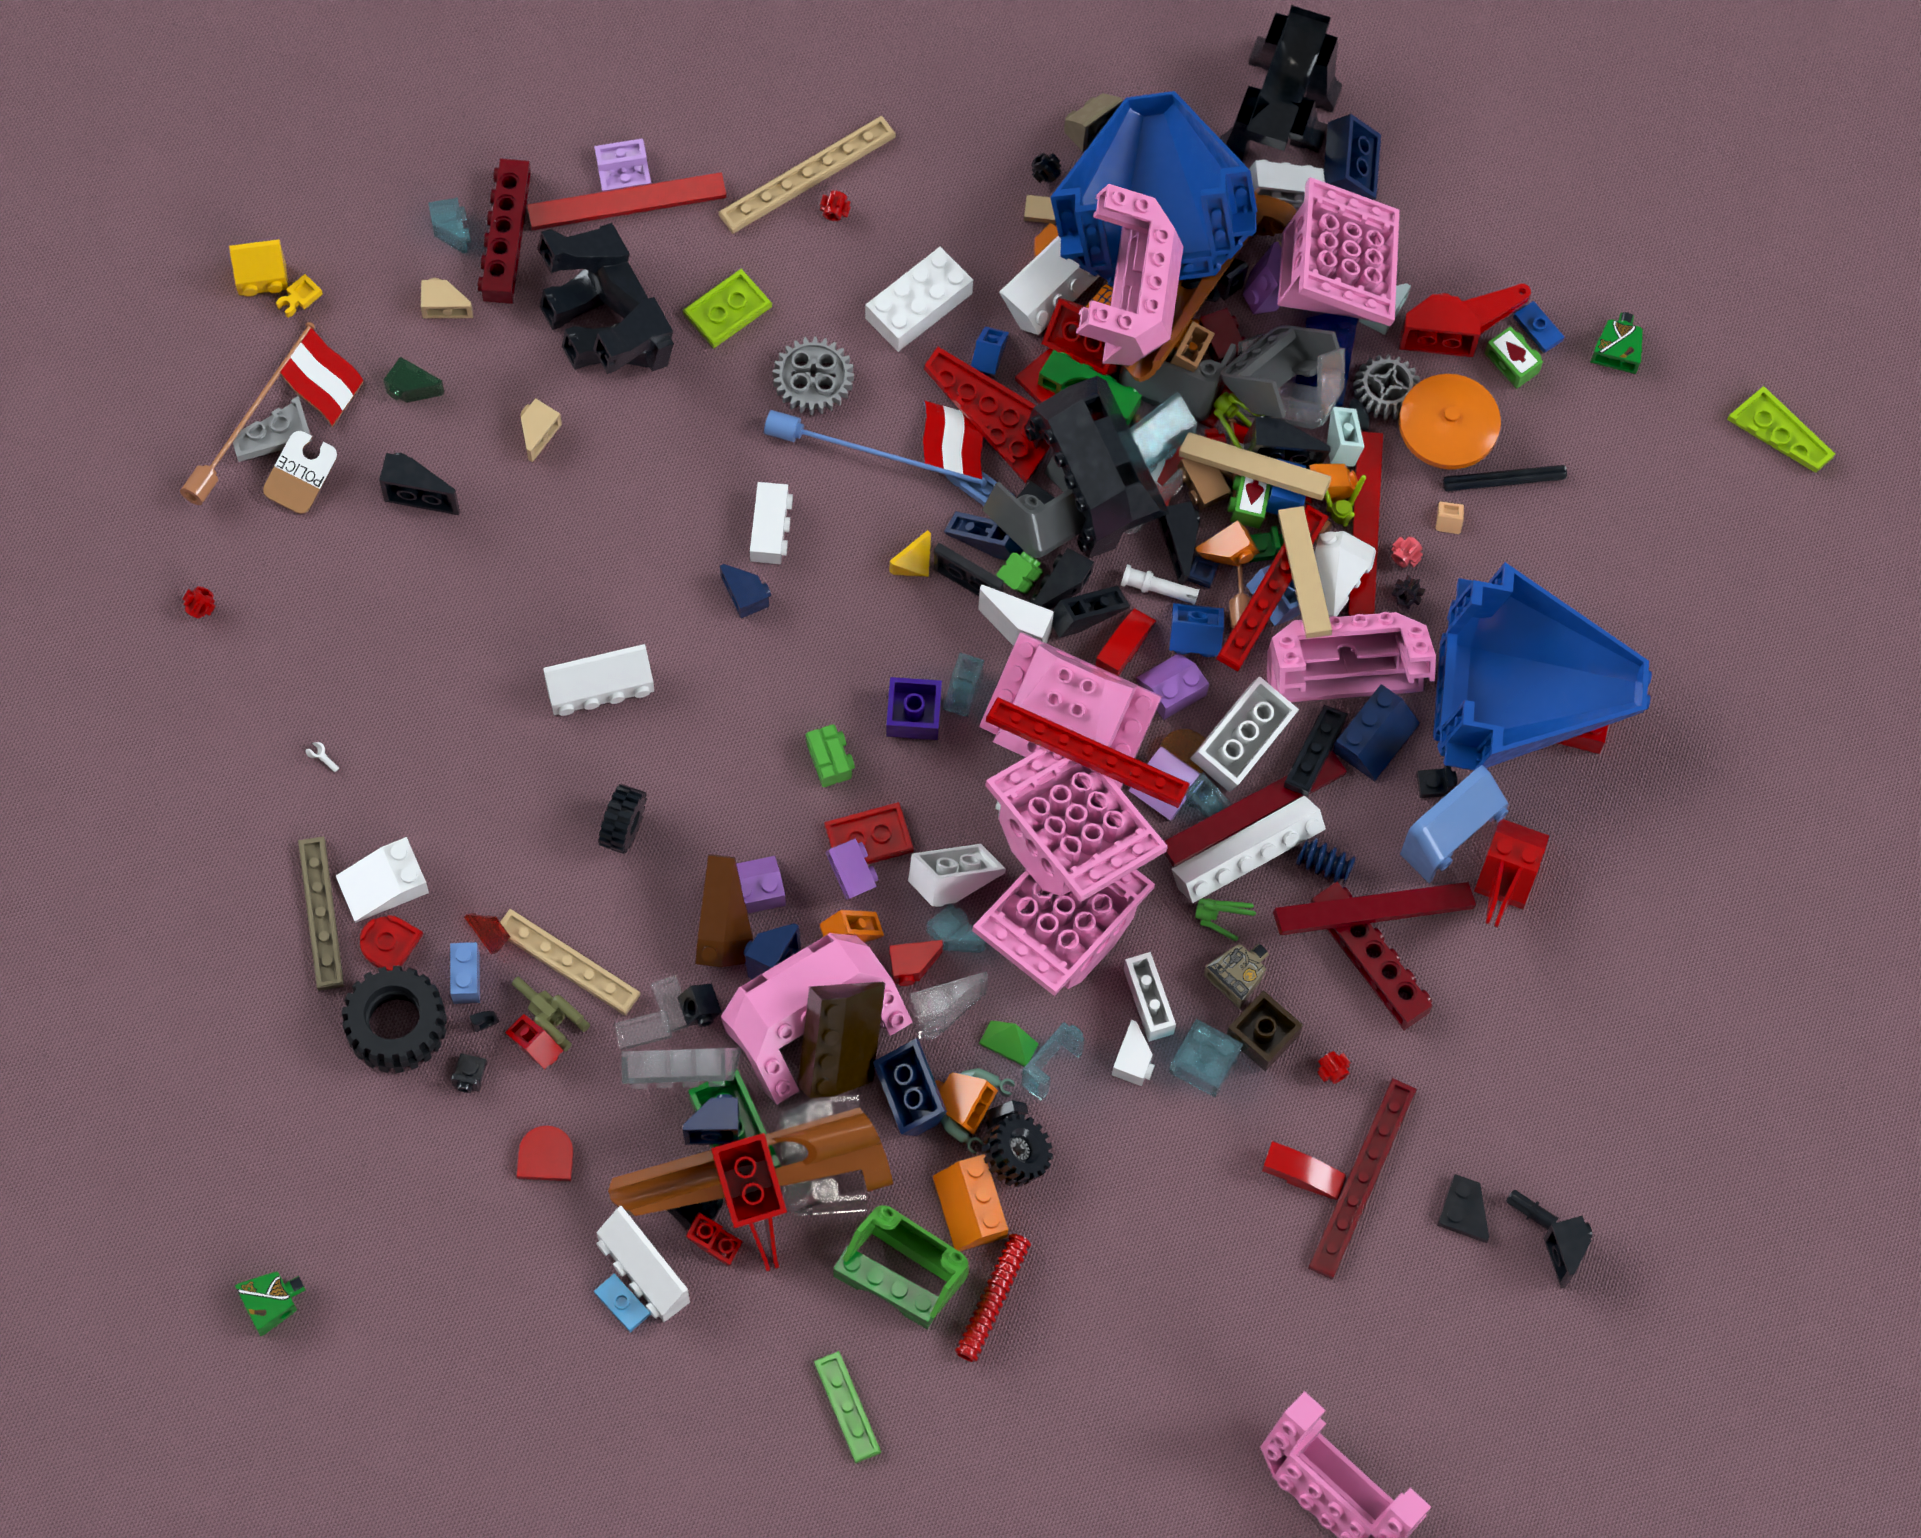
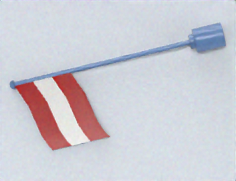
[764,401,987,487]

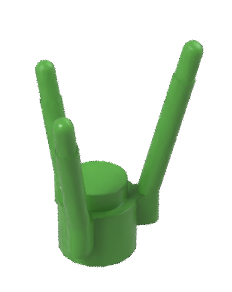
[1195,898,1256,941]

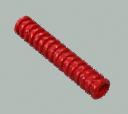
[955,1234,1031,1362]

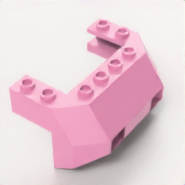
[1076,184,1183,365]
[1267,612,1436,702]
[721,933,913,1105]

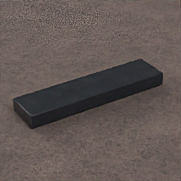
[1284,705,1348,797]

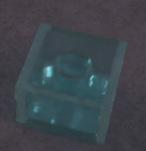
[1169,1019,1243,1098]

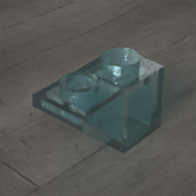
[428,198,471,253]
[943,653,984,717]
[926,904,985,953]

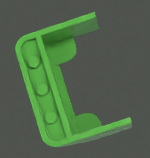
[843,1206,969,1318]

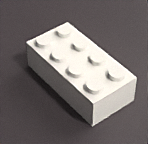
[865,247,973,352]
[1190,676,1299,792]

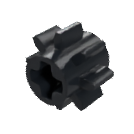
[1031,153,1061,183]
[1392,575,1425,609]

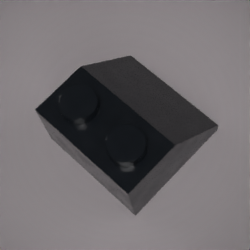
[1543,1216,1593,1289]

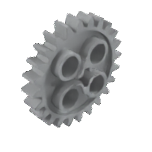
[773,337,854,415]

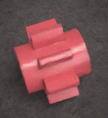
[1391,536,1423,568]

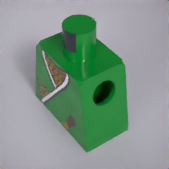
[1590,312,1643,374]
[235,1271,306,1336]

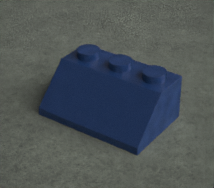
[1324,114,1381,200]
[1333,684,1420,782]
[873,1038,947,1136]

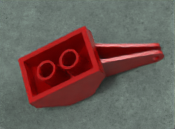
[1399,283,1531,357]
[1473,819,1549,928]
[711,1133,787,1272]

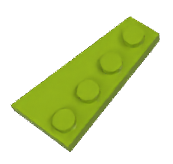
[1727,386,1835,473]

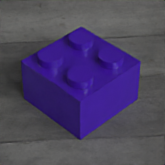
[886,677,942,740]

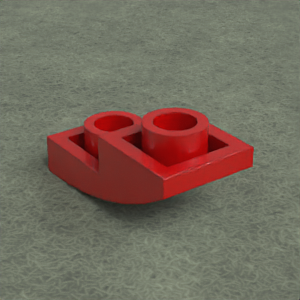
[685,1213,743,1266]

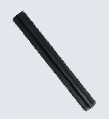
[1443,465,1567,491]

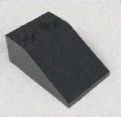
[1244,416,1331,470]
[379,453,460,515]

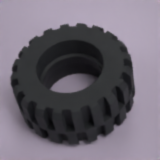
[342,965,447,1073]

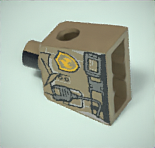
[1204,944,1269,1009]

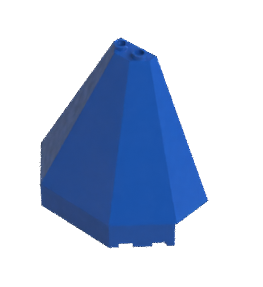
[1050,91,1257,286]
[1433,562,1652,771]

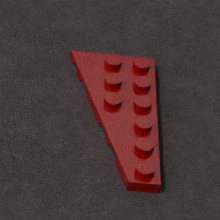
[924,346,1051,484]

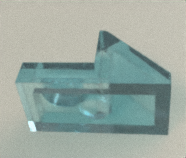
[1186,773,1232,818]

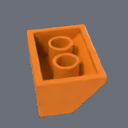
[932,1154,1008,1251]

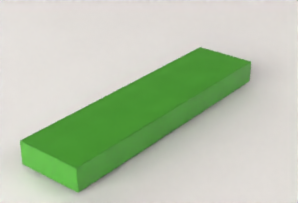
[814,1351,881,1464]

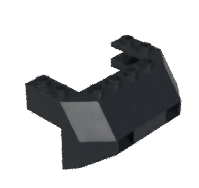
[1025,376,1170,559]

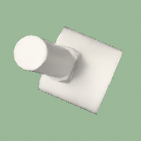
[306,742,339,772]

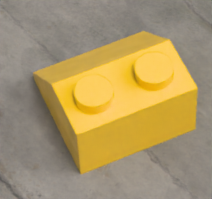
[229,239,288,296]

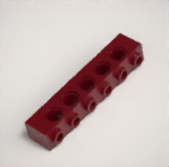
[478,158,531,304]
[1311,881,1433,1030]

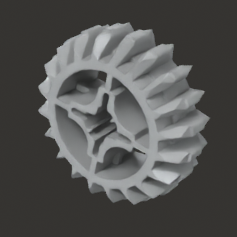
[1353,354,1420,420]

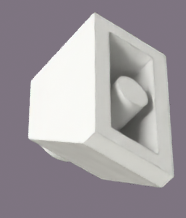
[1112,1020,1155,1086]

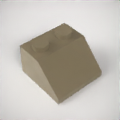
[1064,93,1123,152]

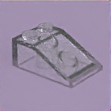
[909,972,988,1040]

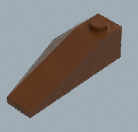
[695,854,754,967]

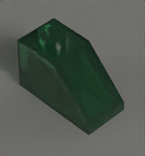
[383,357,445,403]

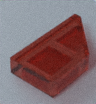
[464,913,510,954]

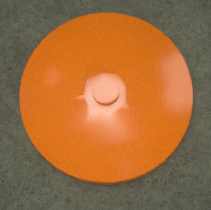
[1399,374,1501,470]

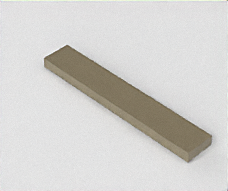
[298,836,344,991]

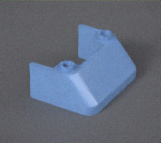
[1400,765,1509,883]

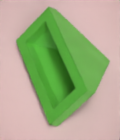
[979,1020,1038,1068]

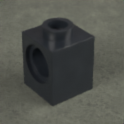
[677,983,722,1027]

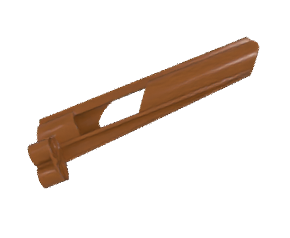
[1123,191,1297,382]
[608,1107,893,1216]

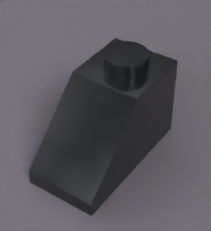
[1215,258,1249,301]

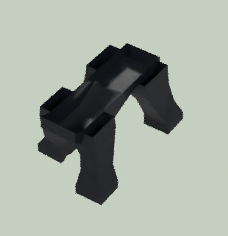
[1220,5,1342,163]
[537,223,674,374]

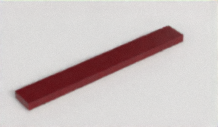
[1164,751,1347,867]
[1273,882,1476,935]
[1308,1078,1417,1280]

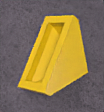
[889,530,931,577]

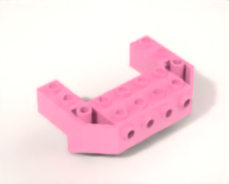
[1260,1391,1431,1538]

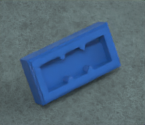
[1513,301,1564,353]

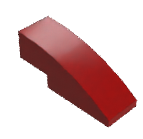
[1095,608,1156,676]
[1262,1141,1346,1201]

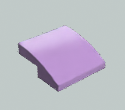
[594,139,651,192]
[1129,747,1203,821]

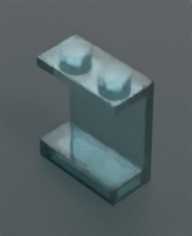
[1021,1022,1085,1101]

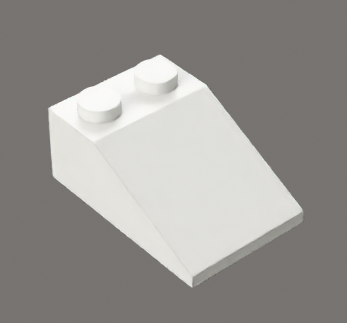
[978,585,1054,646]
[336,837,429,923]
[908,844,1006,907]

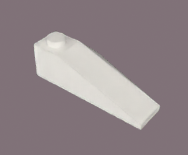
[1315,531,1376,617]

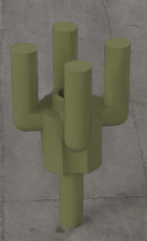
[512,976,590,1051]

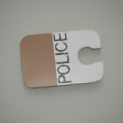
[263,431,337,514]

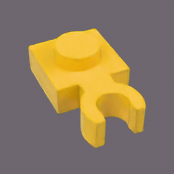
[276,274,323,318]

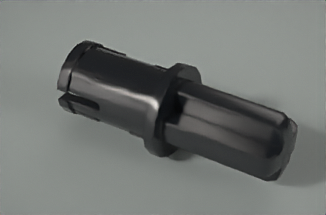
[1506,1190,1559,1231]

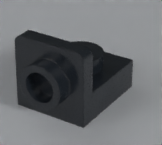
[1417,765,1457,798]
[451,1053,487,1093]
[986,1100,1029,1129]

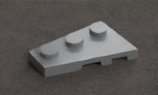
[233,396,312,462]

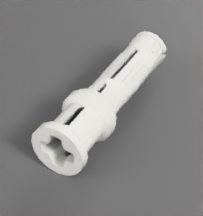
[1121,564,1200,605]

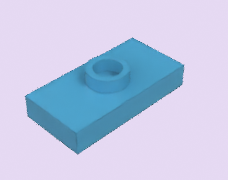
[594,1273,651,1333]

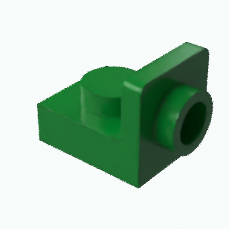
[1249,526,1284,563]

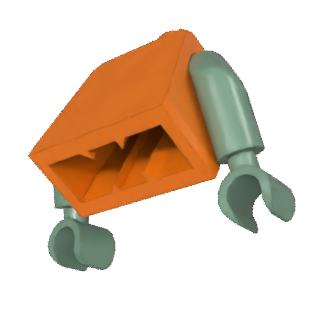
[935,1068,1015,1154]

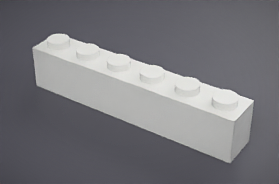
[1172,796,1326,903]

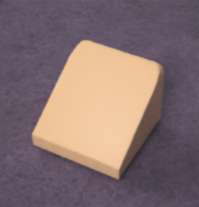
[1436,501,1464,534]

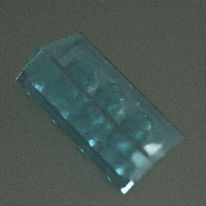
[1130,392,1197,473]

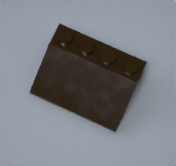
[798,982,885,1099]

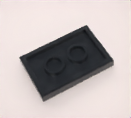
[934,543,1004,596]

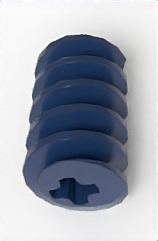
[1296,838,1356,886]

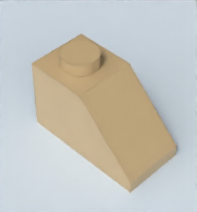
[421,278,473,318]
[520,398,562,462]

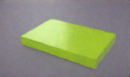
[683,269,772,348]

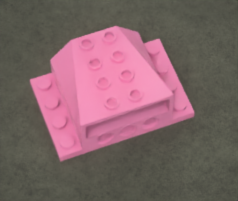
[1278,177,1399,326]
[979,632,1162,789]
[985,748,1168,902]
[972,869,1155,996]

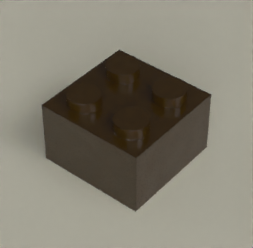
[1226,990,1303,1072]

